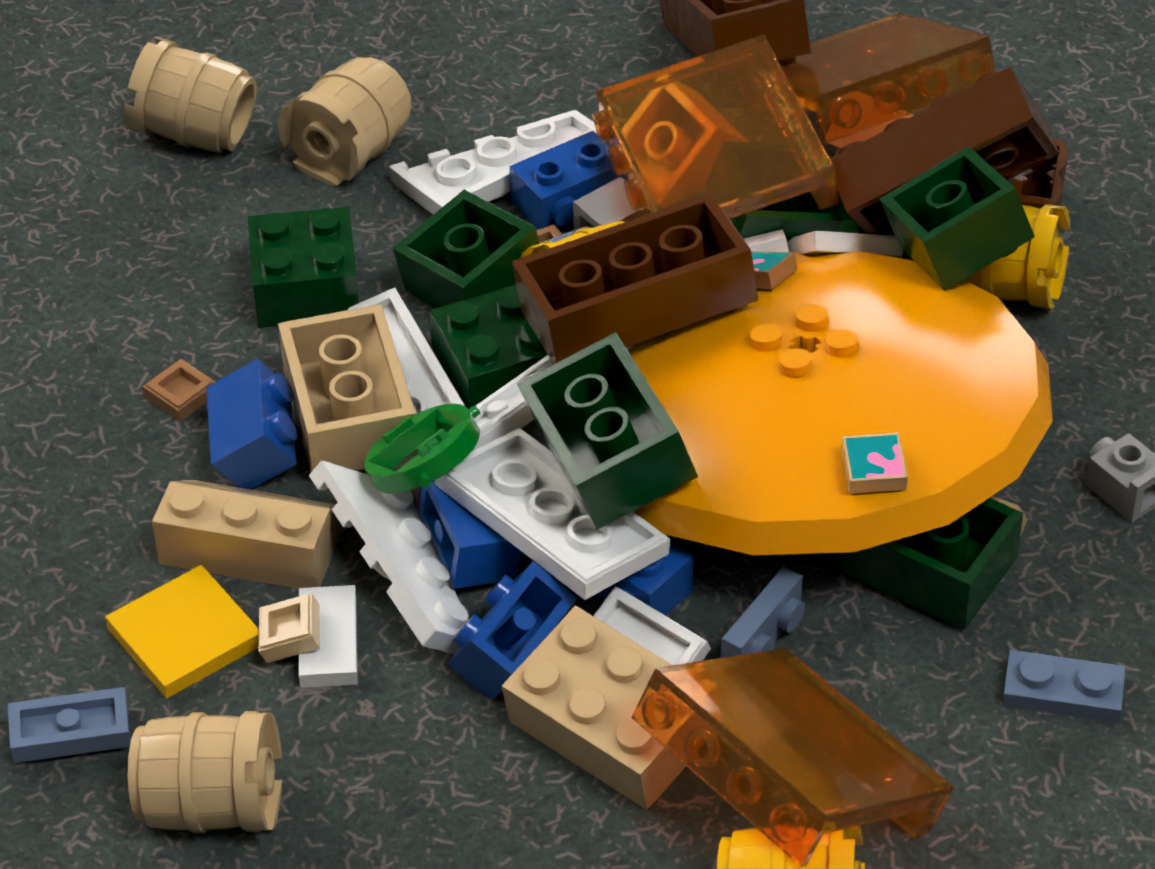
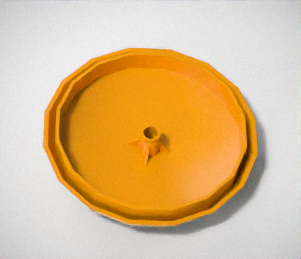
[627,251,1053,556]

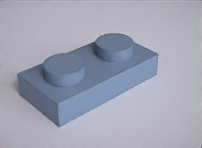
[721,566,805,683]
[1002,650,1125,723]
[8,687,131,763]

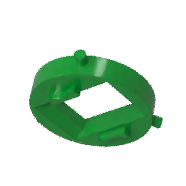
[364,403,481,494]

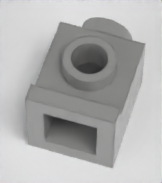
[1085,433,1155,523]

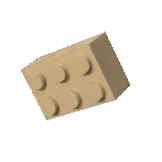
[501,605,719,810]

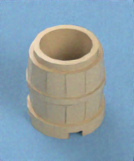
[124,37,257,153]
[278,57,412,186]
[127,711,282,833]

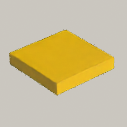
[105,565,259,699]

